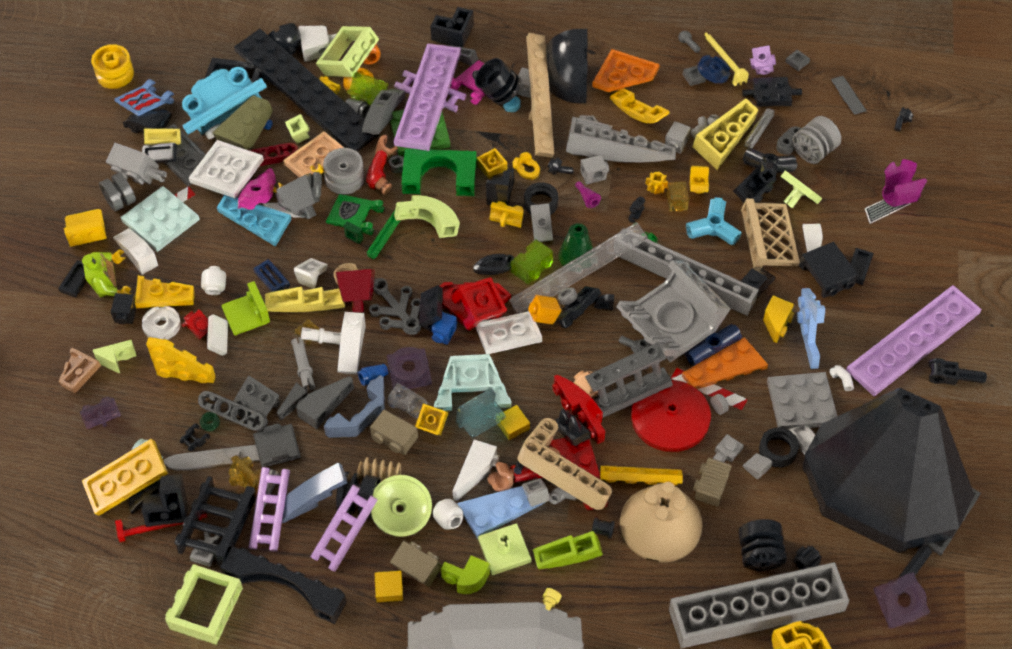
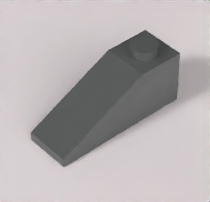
[296,376,354,429]

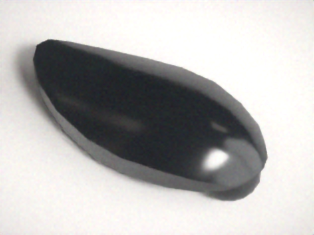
[473,254,515,275]

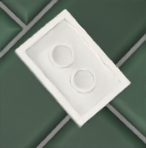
[476,311,542,355]

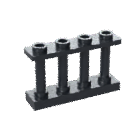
[175,476,256,566]

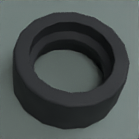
[524,182,558,215]
[759,427,799,468]

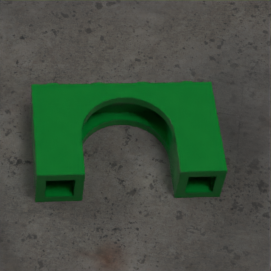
[401,149,477,196]

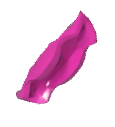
[238,168,276,210]

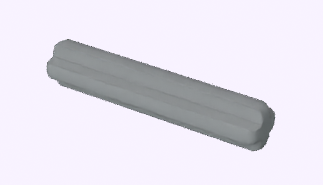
[744,108,775,148]

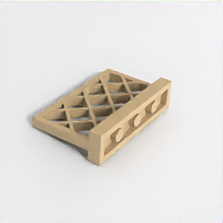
[741,199,800,268]

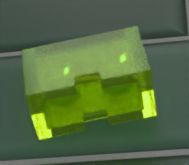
[511,239,553,284]

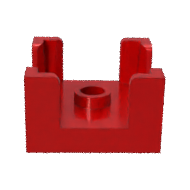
[451,277,507,330]

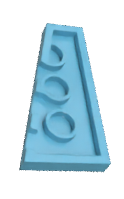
[217,195,291,247]

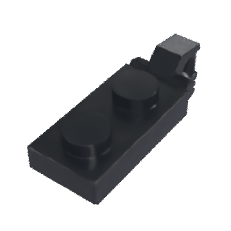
[557,286,602,328]

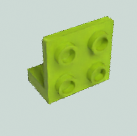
[222,281,270,335]

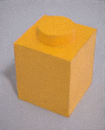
[528,295,562,325]

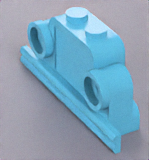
[182,67,267,135]

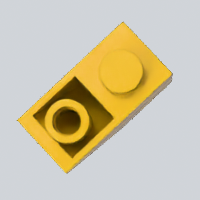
[763,296,795,343]

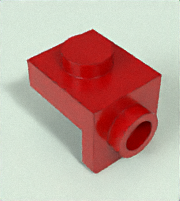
[182,310,208,340]

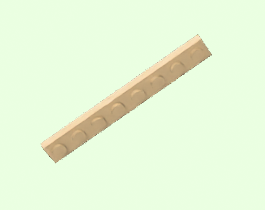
[526,33,554,158]

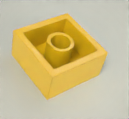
[477,148,508,179]
[415,404,449,436]
[496,405,530,440]
[375,571,403,603]

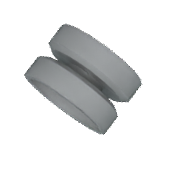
[323,148,365,195]

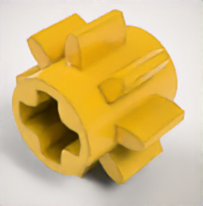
[645,171,668,194]

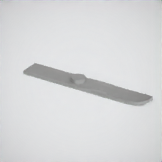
[164,445,260,471]

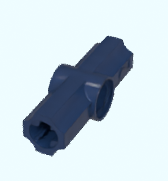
[685,324,742,366]

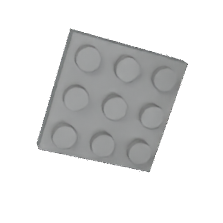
[767,372,837,429]

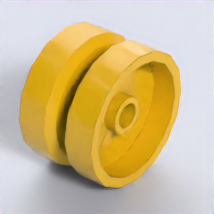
[91,45,134,89]

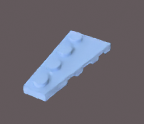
[457,486,546,539]

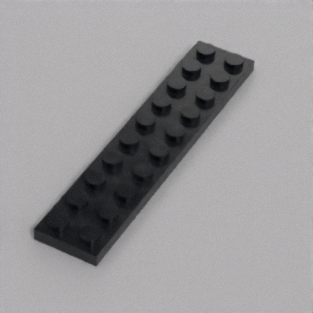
[234,28,379,152]

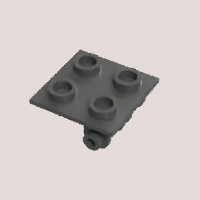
[233,376,280,425]

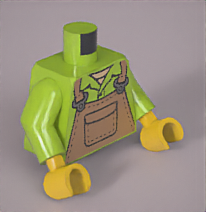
[82,249,131,298]

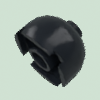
[268,23,301,55]

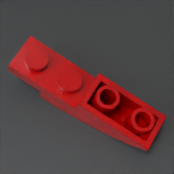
[552,375,605,444]

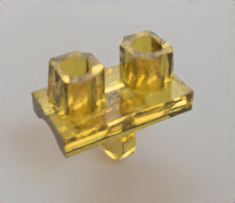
[228,455,261,492]

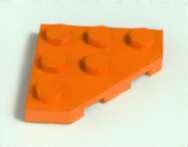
[592,49,660,92]

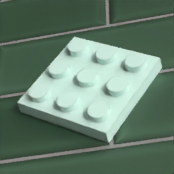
[121,186,199,252]

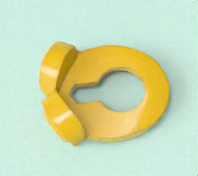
[513,152,540,180]

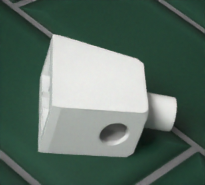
[299,26,337,62]

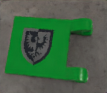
[326,194,385,235]

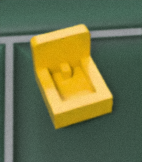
[689,166,709,194]

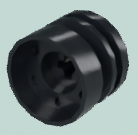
[474,58,521,105]
[336,471,381,520]
[738,519,787,571]

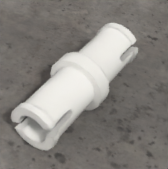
[301,327,341,345]

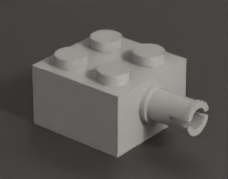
[106,143,167,185]

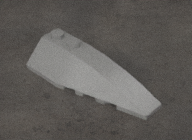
[566,117,676,162]

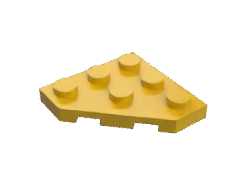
[146,337,216,383]

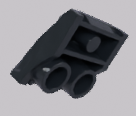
[123,107,173,133]

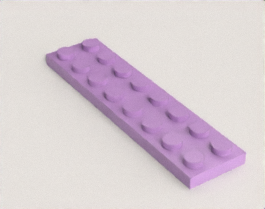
[394,44,461,151]
[846,285,982,397]

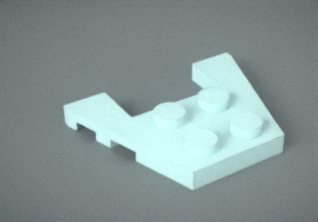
[434,354,511,411]

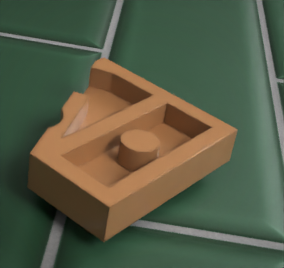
[59,347,101,393]

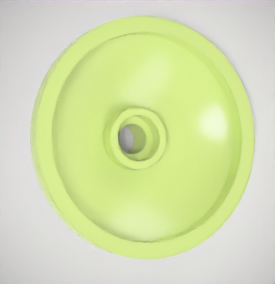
[371,475,432,537]

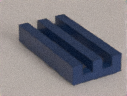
[253,259,290,292]

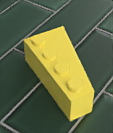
[693,99,758,170]

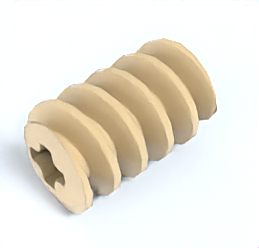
[357,457,401,482]

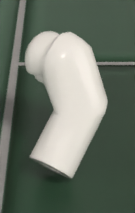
[830,365,854,391]

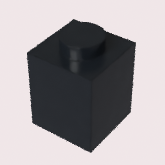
[111,293,137,324]

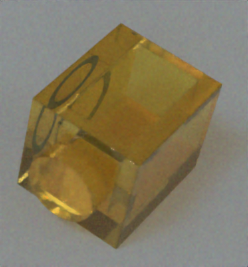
[666,182,689,211]

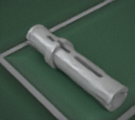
[291,338,315,391]

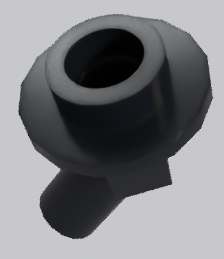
[894,107,913,132]
[547,157,573,175]

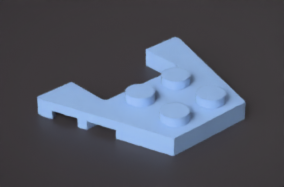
[796,288,825,369]

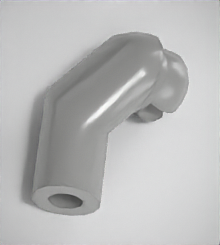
[691,117,708,138]
[549,487,576,504]

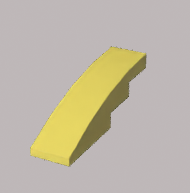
[265,287,345,312]

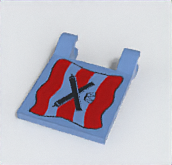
[115,79,174,116]

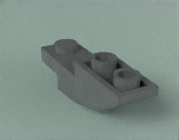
[362,89,406,135]

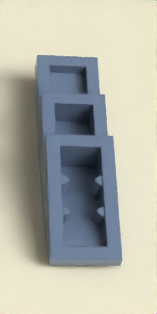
[282,463,347,523]

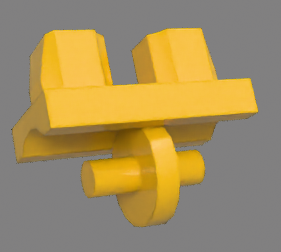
[489,201,524,228]

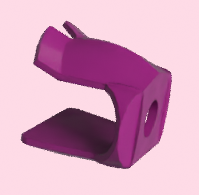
[882,159,927,207]

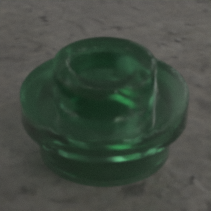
[200,412,220,431]

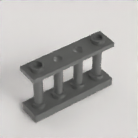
[585,343,673,418]

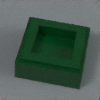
[343,221,364,244]

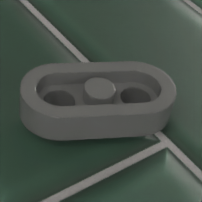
[776,126,802,155]

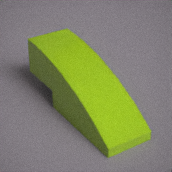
[533,531,603,569]

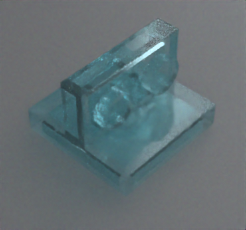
[456,388,506,438]

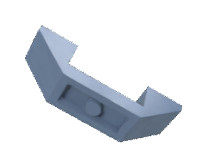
[324,375,385,438]

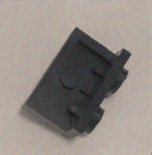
[733,167,776,203]
[419,285,443,332]

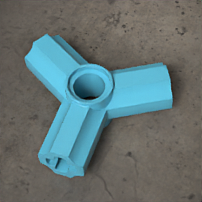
[686,197,742,245]

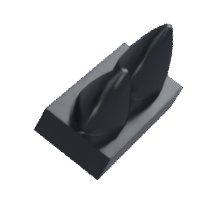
[554,409,591,446]

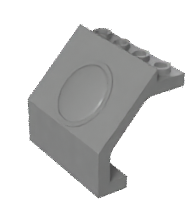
[616,260,731,362]

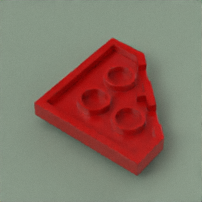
[440,282,511,331]

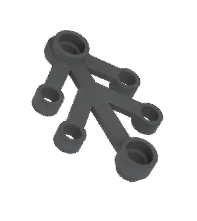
[369,278,421,335]

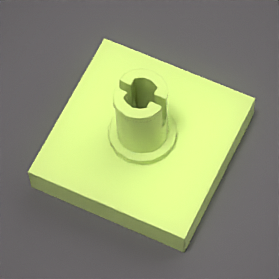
[781,171,822,208]
[478,523,531,575]

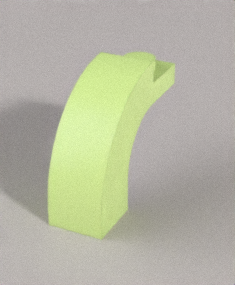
[394,195,460,238]

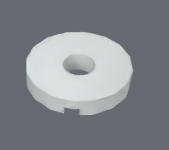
[142,306,181,340]

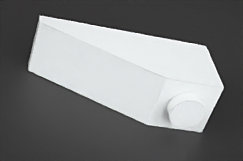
[113,228,158,275]
[338,312,366,374]
[453,440,499,501]

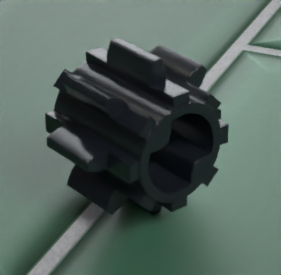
[793,545,822,570]

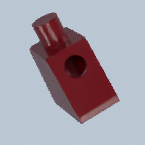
[336,269,375,313]

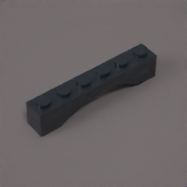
[220,546,347,625]

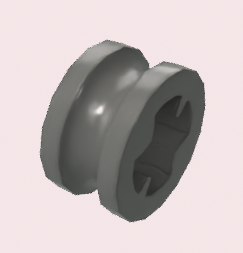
[389,155,404,173]

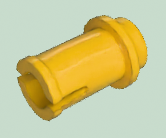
[319,76,340,94]

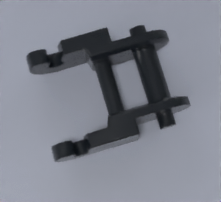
[628,197,645,223]
[180,423,210,451]

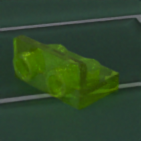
[347,72,389,105]

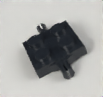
[742,77,802,107]

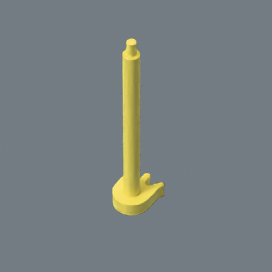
[704,33,749,86]

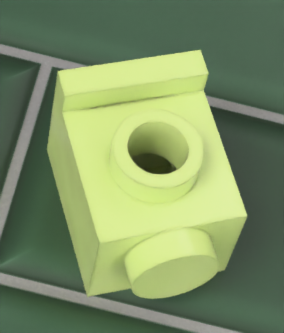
[285,114,310,144]

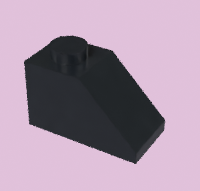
[741,267,776,300]

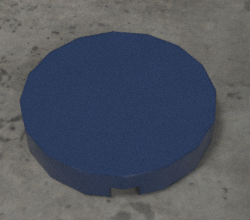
[698,55,731,84]

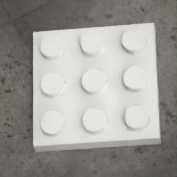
[189,140,264,199]

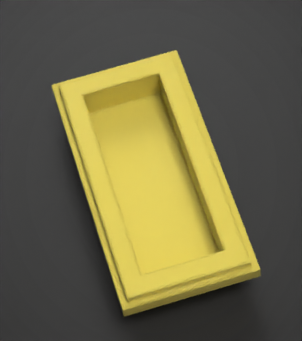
[144,129,181,145]

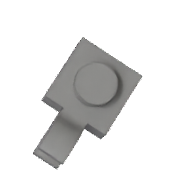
[713,435,744,462]

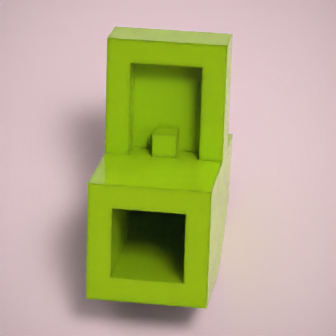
[441,556,490,594]

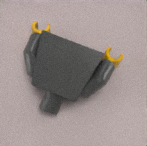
[273,163,324,220]

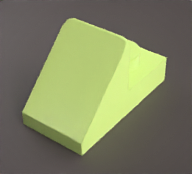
[93,340,137,373]

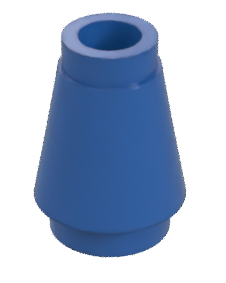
[358,364,388,386]

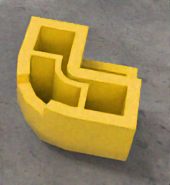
[772,621,832,649]

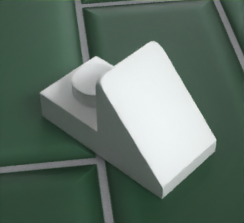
[294,258,328,289]

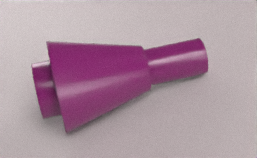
[575,181,601,208]

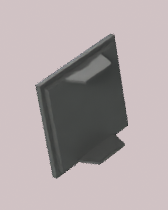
[253,423,301,468]

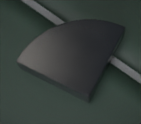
[594,294,615,310]

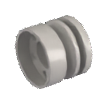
[792,116,842,164]

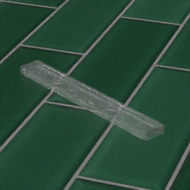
[509,222,647,314]

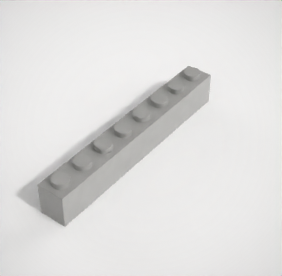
[613,228,758,316]

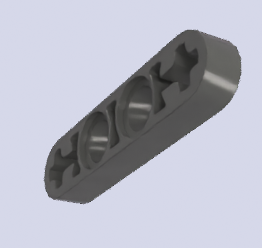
[198,391,268,431]

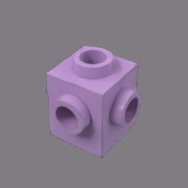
[750,46,776,75]

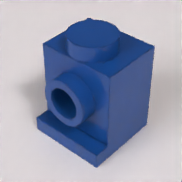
[431,312,457,345]

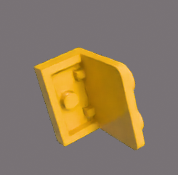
[64,209,107,247]

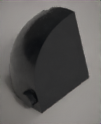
[546,29,588,103]

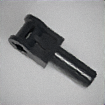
[929,358,987,385]

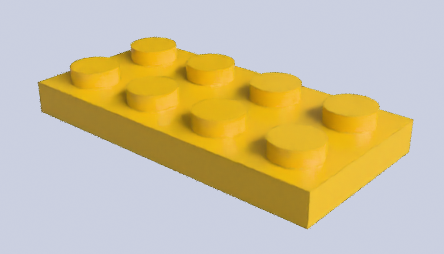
[82,439,169,516]

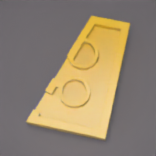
[135,275,195,308]

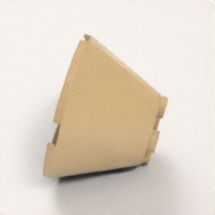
[620,482,703,563]

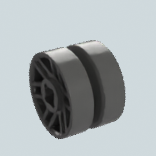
[99,172,136,212]

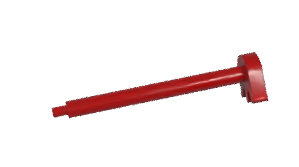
[115,513,207,543]

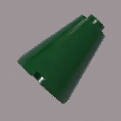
[558,223,595,272]

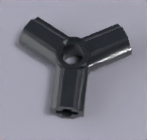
[742,148,797,183]

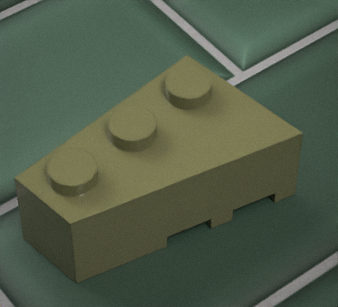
[212,95,273,150]

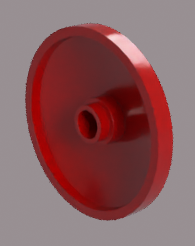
[631,380,711,452]

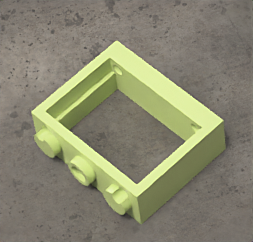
[316,26,379,77]
[165,564,243,644]

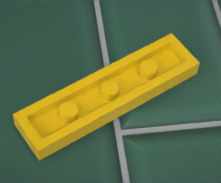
[600,466,683,486]

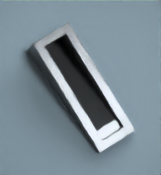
[450,45,479,66]
[277,382,308,420]

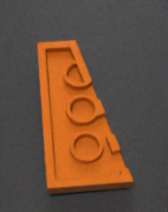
[682,337,768,389]

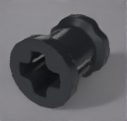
[591,516,616,539]

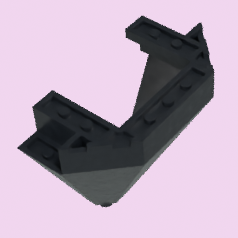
[802,388,974,553]

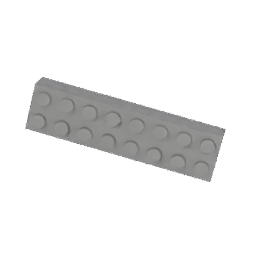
[669,562,849,648]

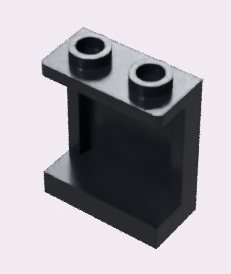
[799,241,858,298]

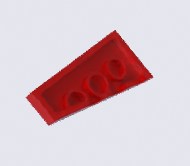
[549,438,608,511]

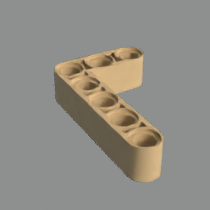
[518,418,612,510]

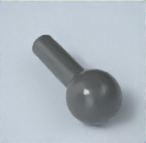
[678,31,700,53]

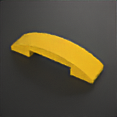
[610,88,669,123]

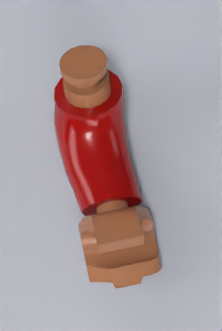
[366,135,398,195]
[487,447,560,492]

